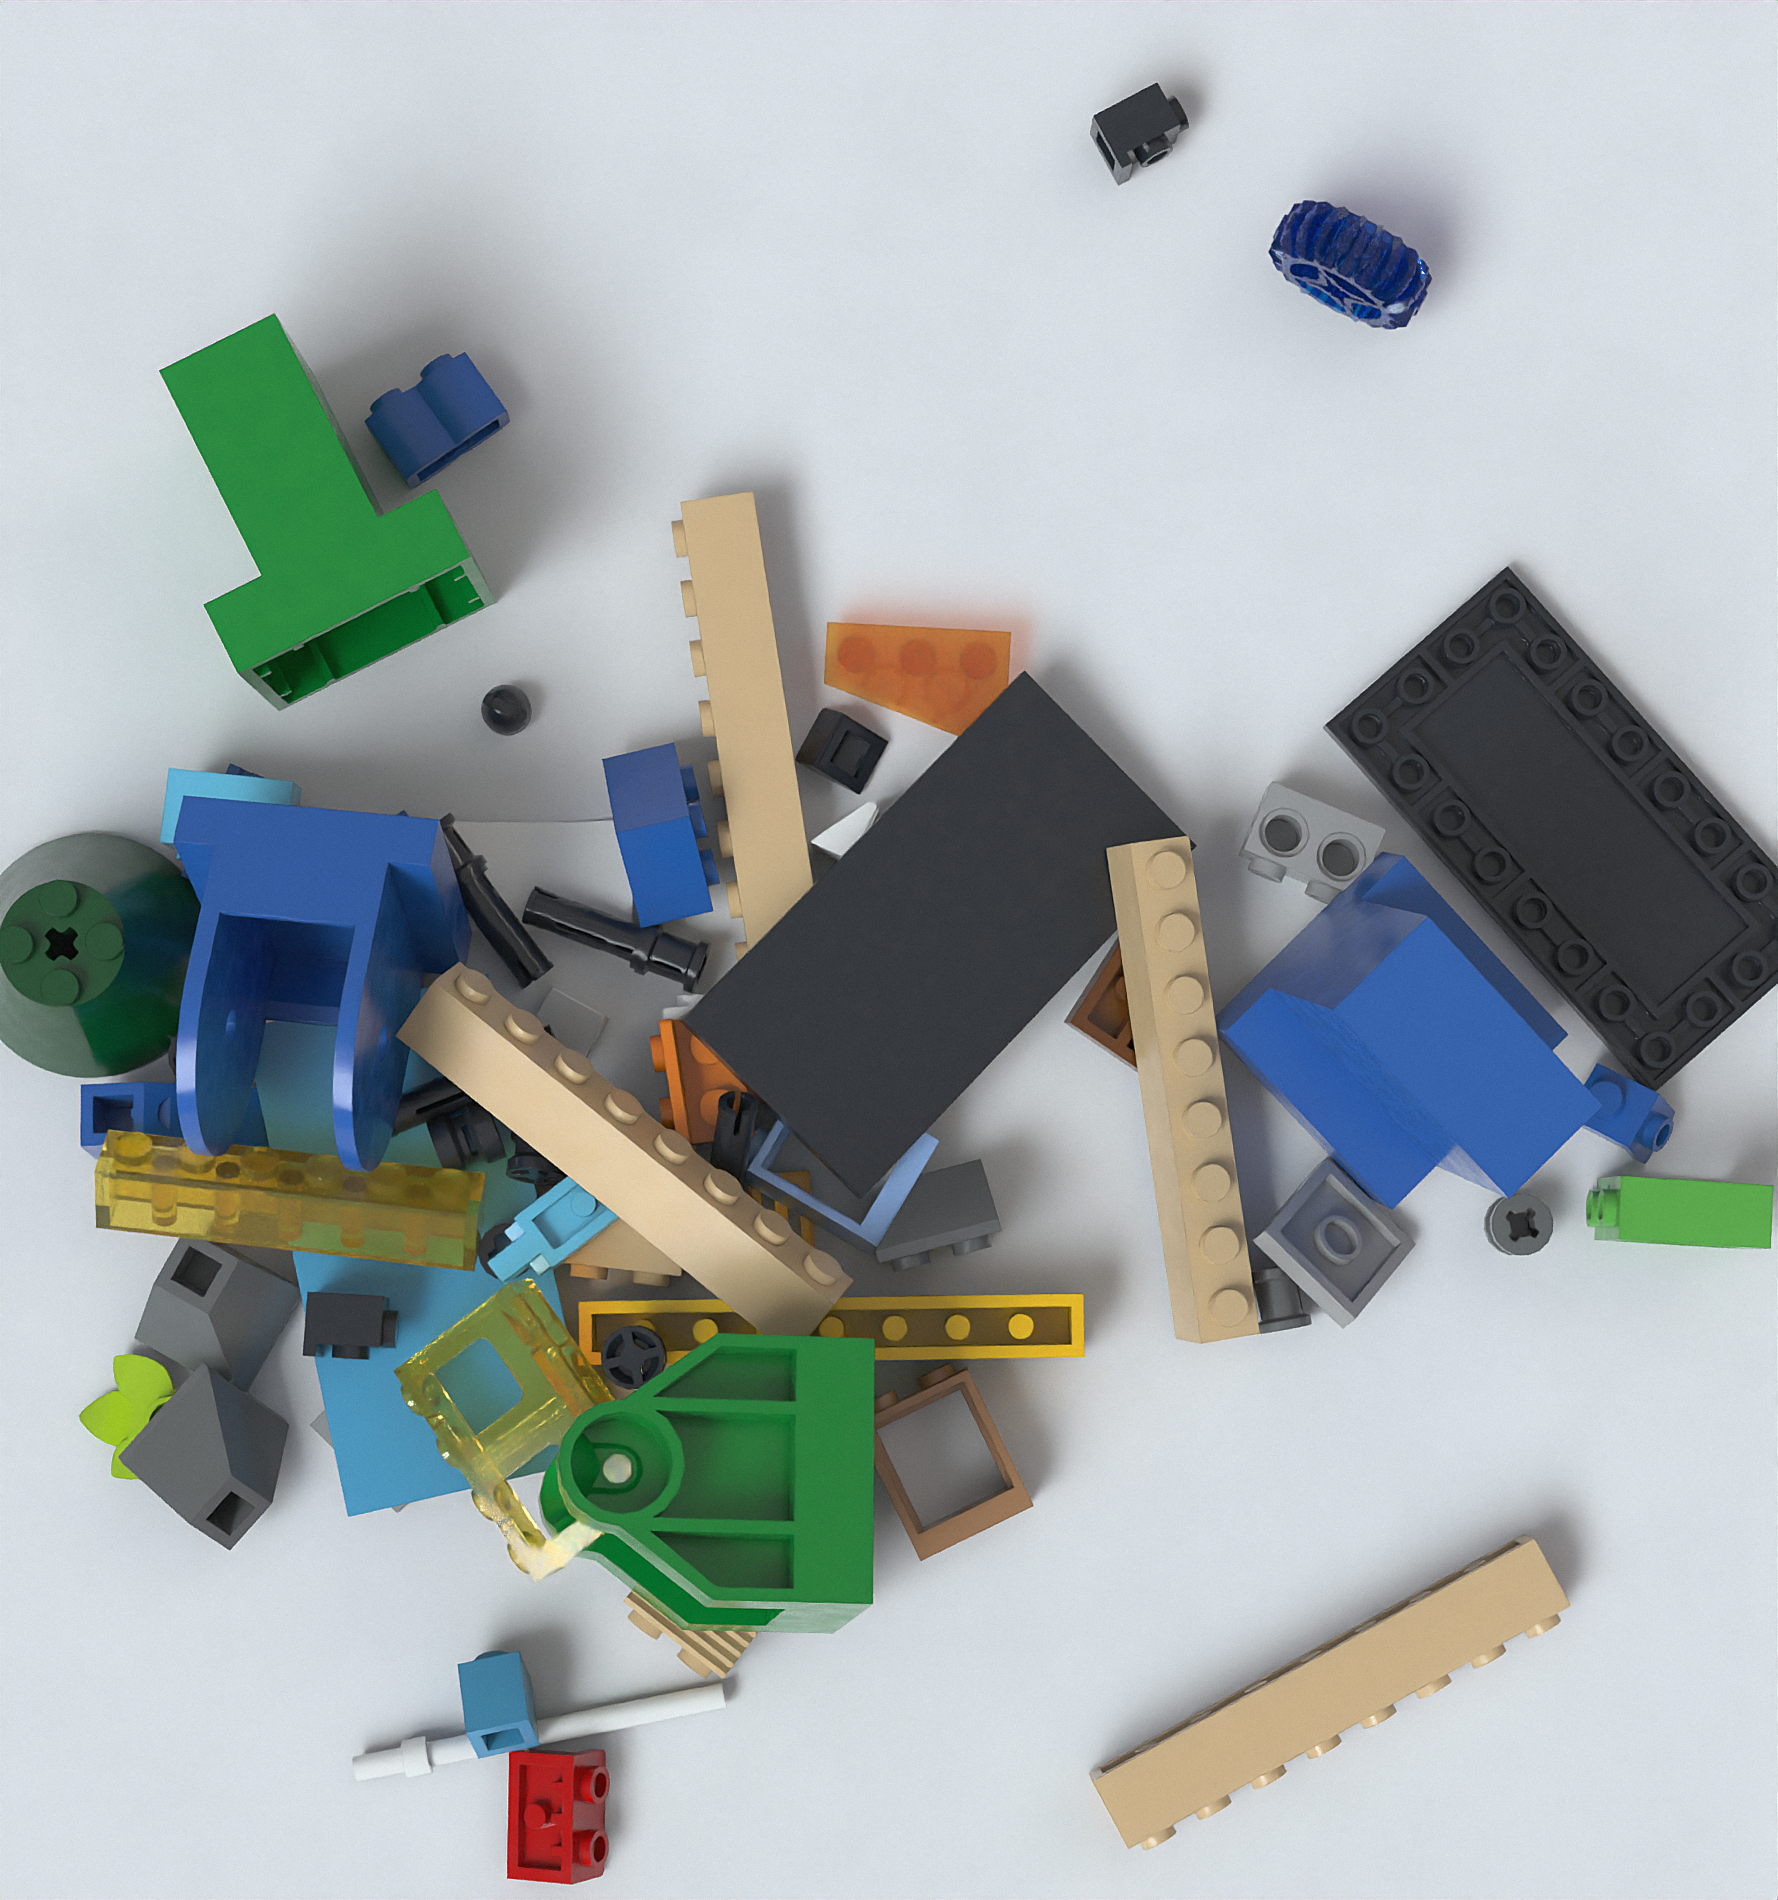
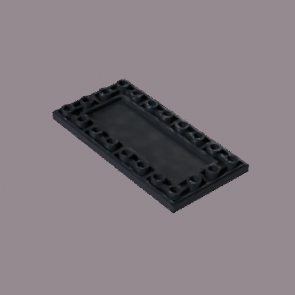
[1323,566,1778,1092]
[680,671,1197,1199]

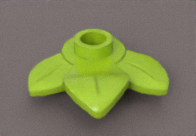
[79,1354,178,1480]

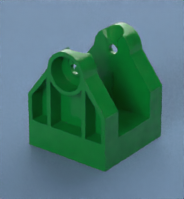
[538,1333,875,1634]

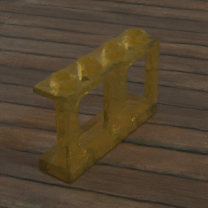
[393,1278,631,1582]

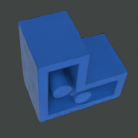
[602,742,720,928]

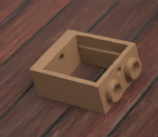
[874,1362,1034,1561]

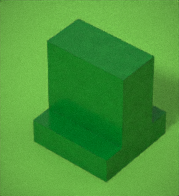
[159,313,497,711]

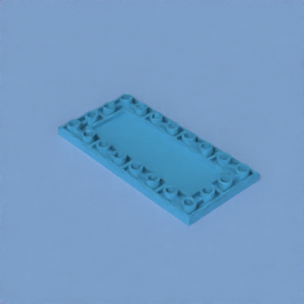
[255,974,585,1517]

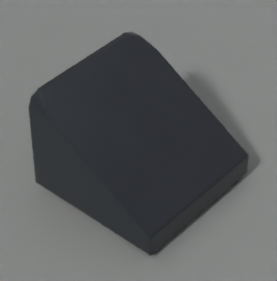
[795,708,889,795]

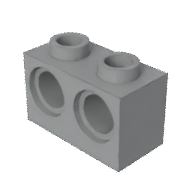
[1238,781,1387,904]

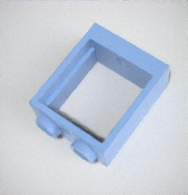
[745,1120,939,1257]

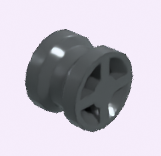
[1484,1194,1553,1256]

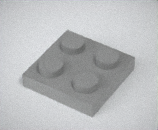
[1253,1157,1416,1329]

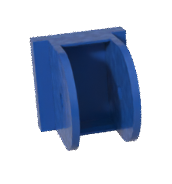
[173,795,472,1172]

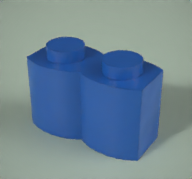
[364,352,510,490]

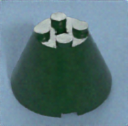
[0,833,201,1078]

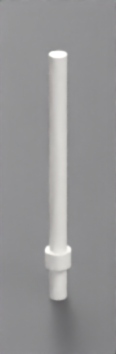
[352,1683,727,1782]

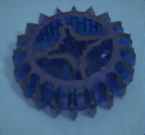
[1268,200,1433,330]

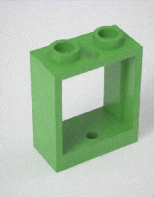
[1586,1176,1774,1249]

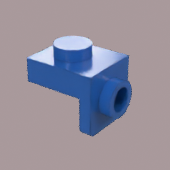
[1582,1063,1675,1164]

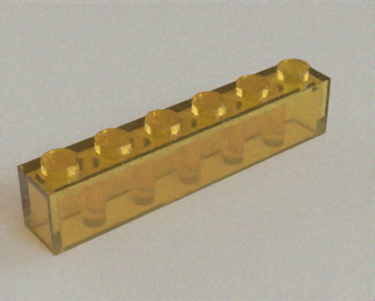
[94,1130,486,1272]

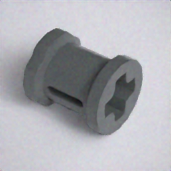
[1251,1266,1312,1334]

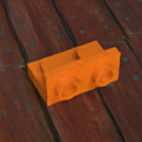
[650,1018,755,1145]

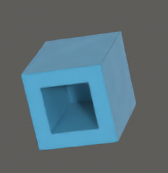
[457,1651,540,1759]

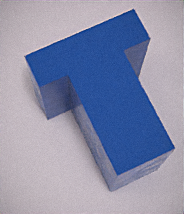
[1215,852,1603,1210]

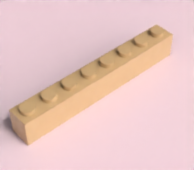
[671,491,813,962]
[1106,835,1260,1344]
[396,962,854,1336]
[1089,1534,1571,1850]

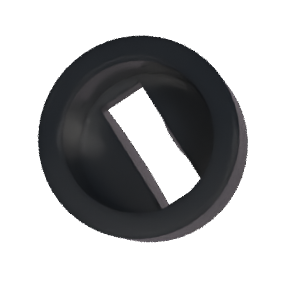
[481,685,532,736]

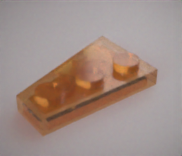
[824,622,1011,736]

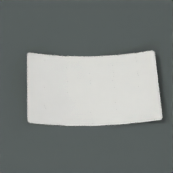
[453,820,633,932]

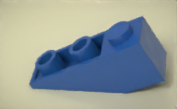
[80,1082,271,1159]

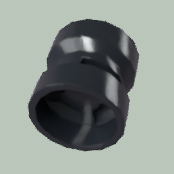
[426,1102,507,1180]

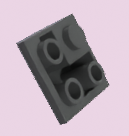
[876,1159,1002,1272]
[134,1229,301,1392]
[118,1362,289,1551]

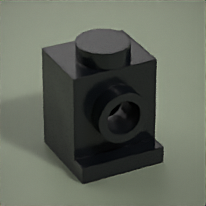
[1090,82,1189,186]
[303,1292,399,1360]

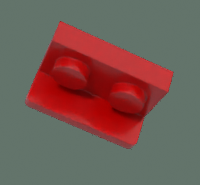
[507,1748,610,1885]

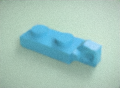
[487,1176,620,1285]

